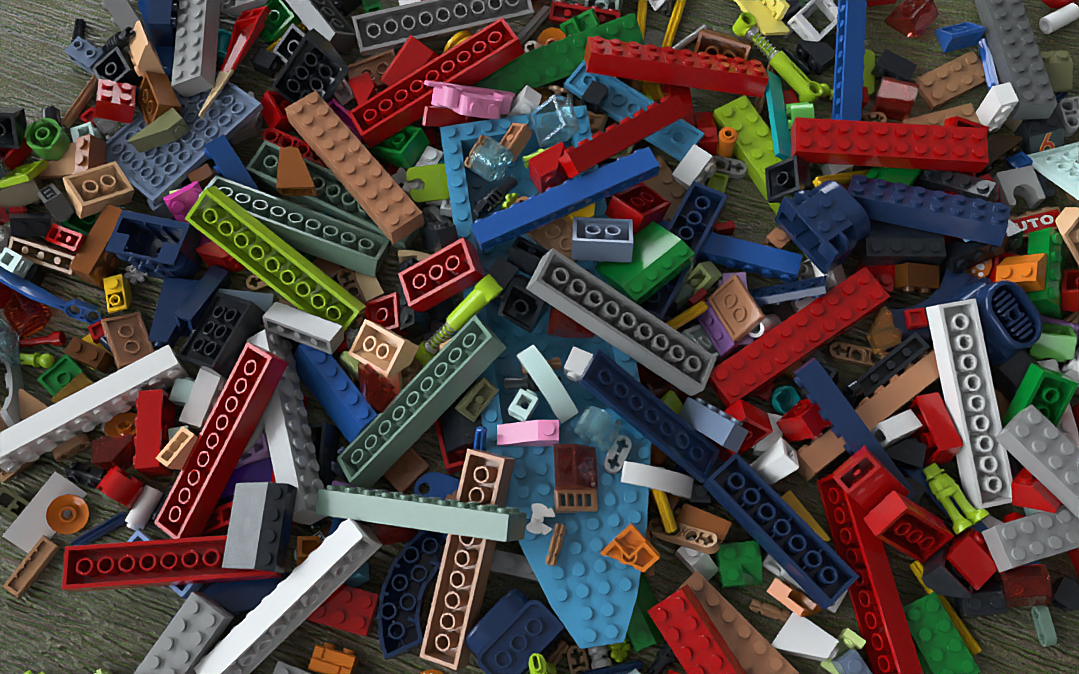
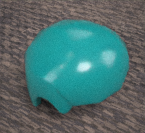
[771,385,801,415]

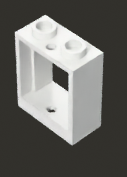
[787,0,838,42]

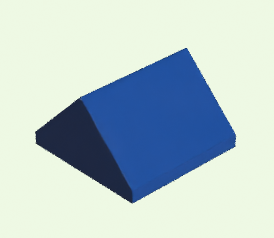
[935,22,985,53]

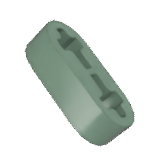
[1031,604,1057,647]

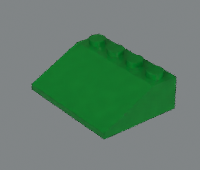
[594,221,695,305]
[1025,227,1066,320]

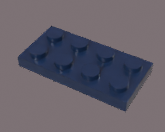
[749,275,828,308]

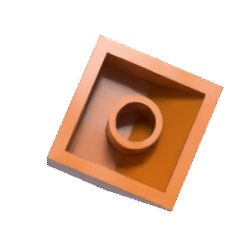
[995,253,1047,292]

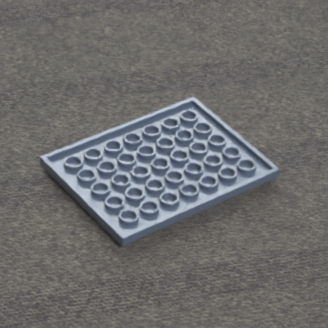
[105,72,264,205]

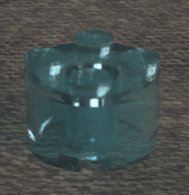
[469,137,514,182]
[574,406,623,453]

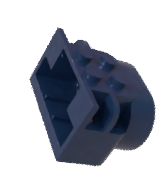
[774,180,871,276]
[105,210,202,280]
[942,276,1043,366]
[465,588,565,674]

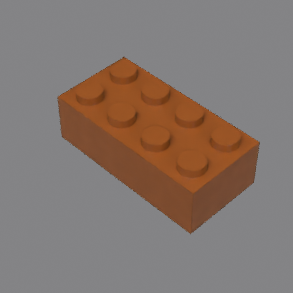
[69,204,122,289]

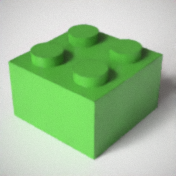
[1027,323,1077,362]

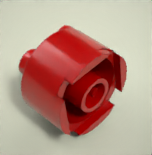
[96,466,145,510]

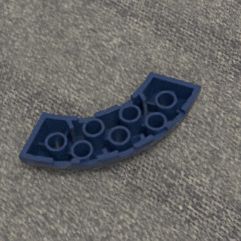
[868,269,975,352]
[377,530,448,660]
[163,572,290,632]

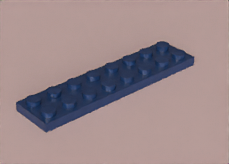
[578,349,720,483]

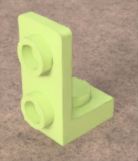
[820,628,866,674]

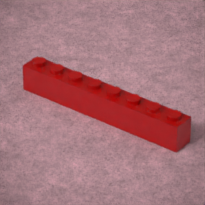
[559,94,689,179]

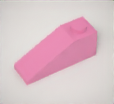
[497,420,559,447]

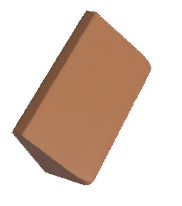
[494,123,532,161]

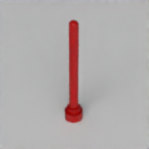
[10,330,66,348]

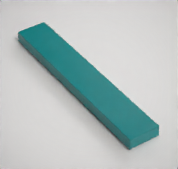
[765,70,791,160]

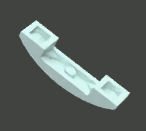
[516,344,579,424]

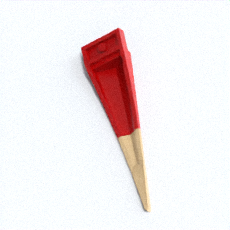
[198,6,271,119]

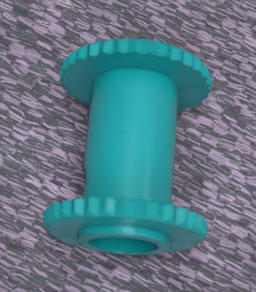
[216,29,232,64]

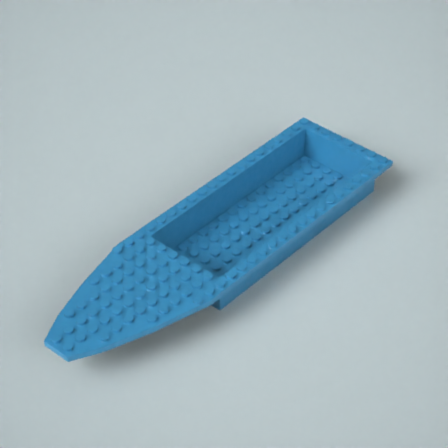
[440,105,651,649]

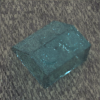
[530,94,580,147]

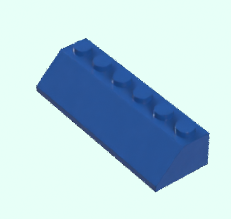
[293,343,378,444]

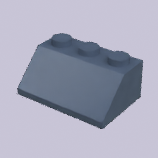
[571,217,633,263]

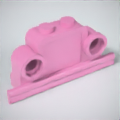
[424,80,515,120]

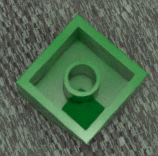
[715,541,762,590]

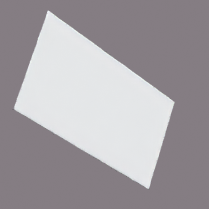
[2,472,87,553]

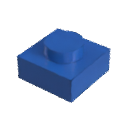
[1006,151,1033,170]

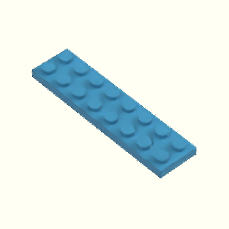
[564,60,704,162]

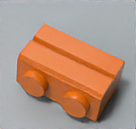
[308,642,359,674]

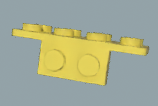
[734,0,790,36]

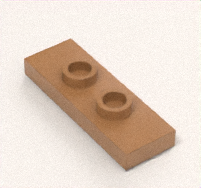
[2,535,61,599]

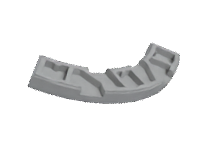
[0,331,24,428]

